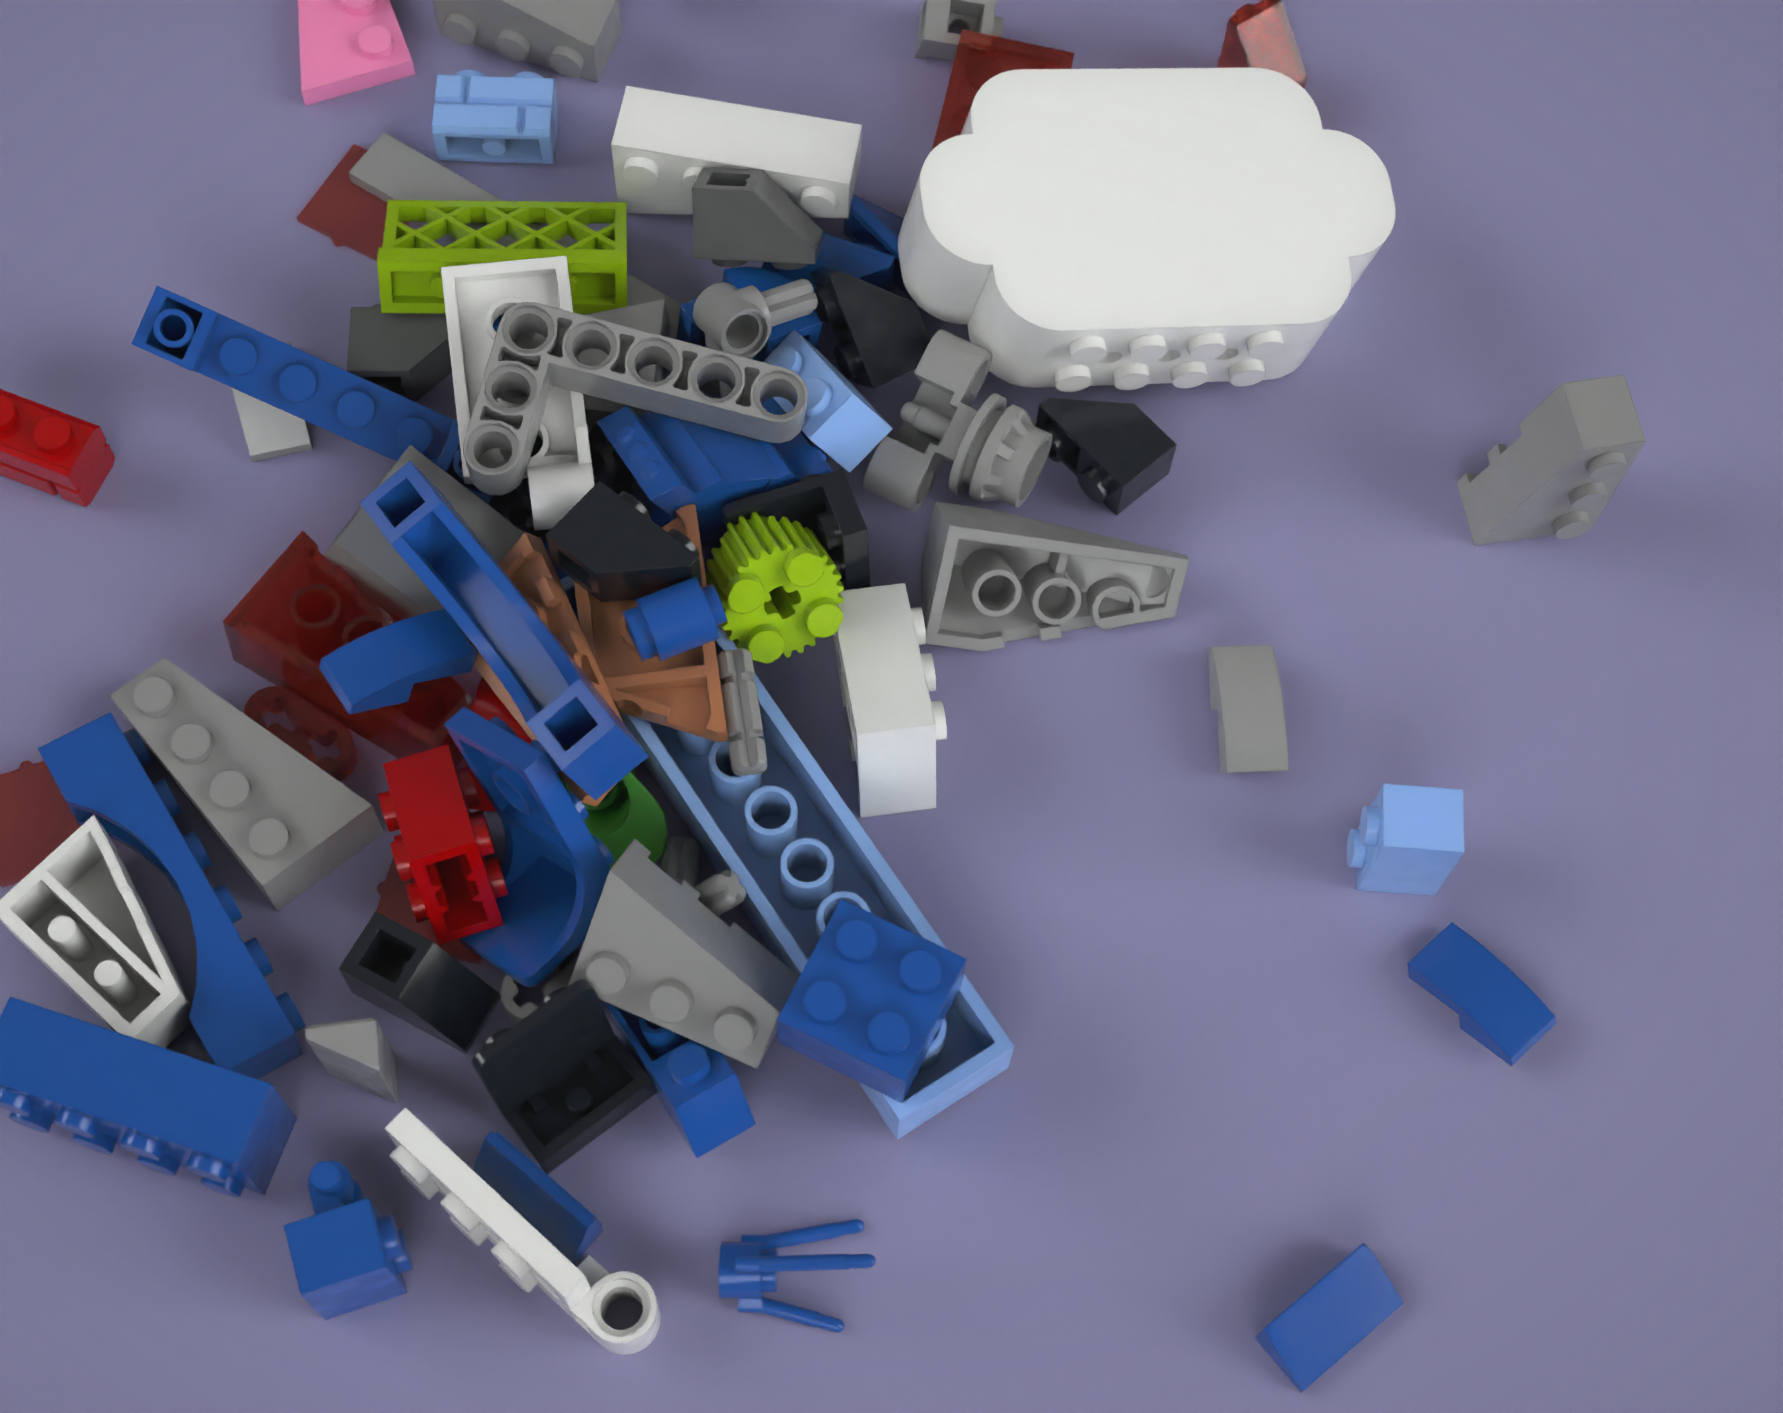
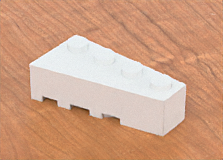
[611,86,862,219]

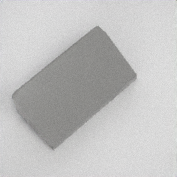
[305,1018,399,1103]

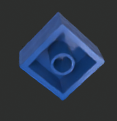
[777,899,967,1103]

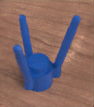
[718,1219,876,1333]

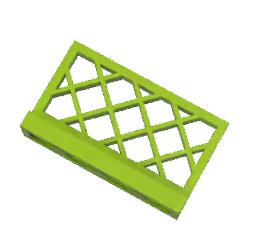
[377,200,627,314]

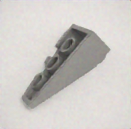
[922,501,1189,651]

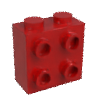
[378,744,509,945]

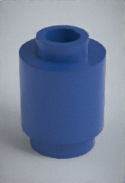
[623,577,727,662]

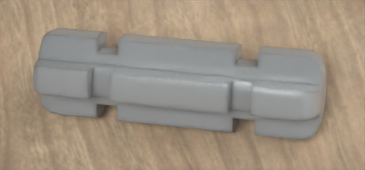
[717,648,767,776]

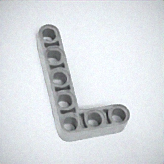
[463,302,808,496]

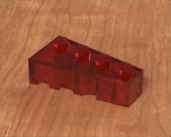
[223,530,475,767]

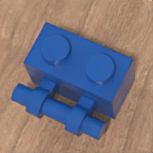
[283,1160,413,1320]

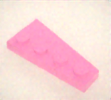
[298,0,416,106]

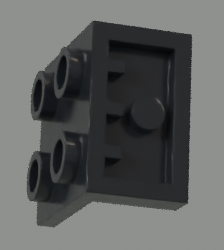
[721,469,871,590]

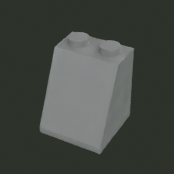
[312,445,524,621]

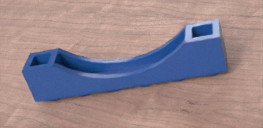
[360,461,649,800]
[37,712,306,1079]

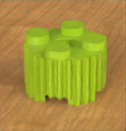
[705,511,844,664]

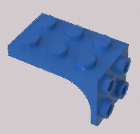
[444,707,614,987]

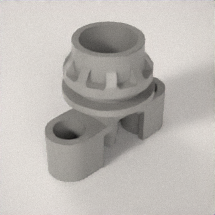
[863,329,1053,512]

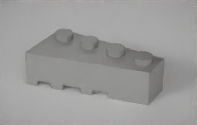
[110,657,384,912]

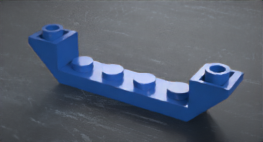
[131,285,492,504]

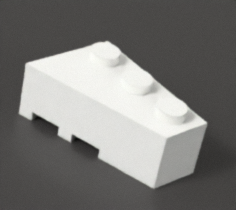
[832,583,947,818]
[0,815,192,1048]

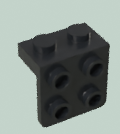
[471,979,658,1174]

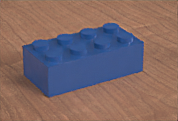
[0,996,297,1198]

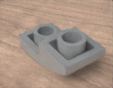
[1208,645,1289,773]

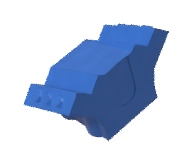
[597,397,833,546]

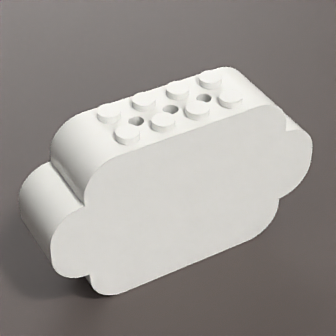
[898,67,1396,392]

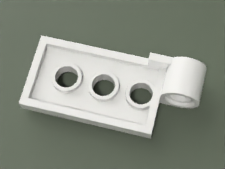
[441,256,595,531]
[385,1107,661,1355]

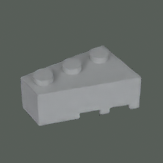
[433,0,622,83]
[1456,375,1646,546]
[568,839,799,1068]

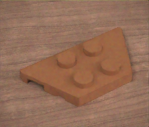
[574,504,728,742]

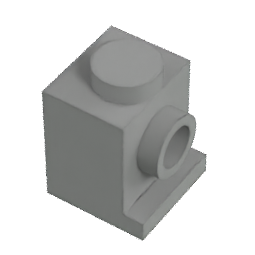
[915,0,1003,65]

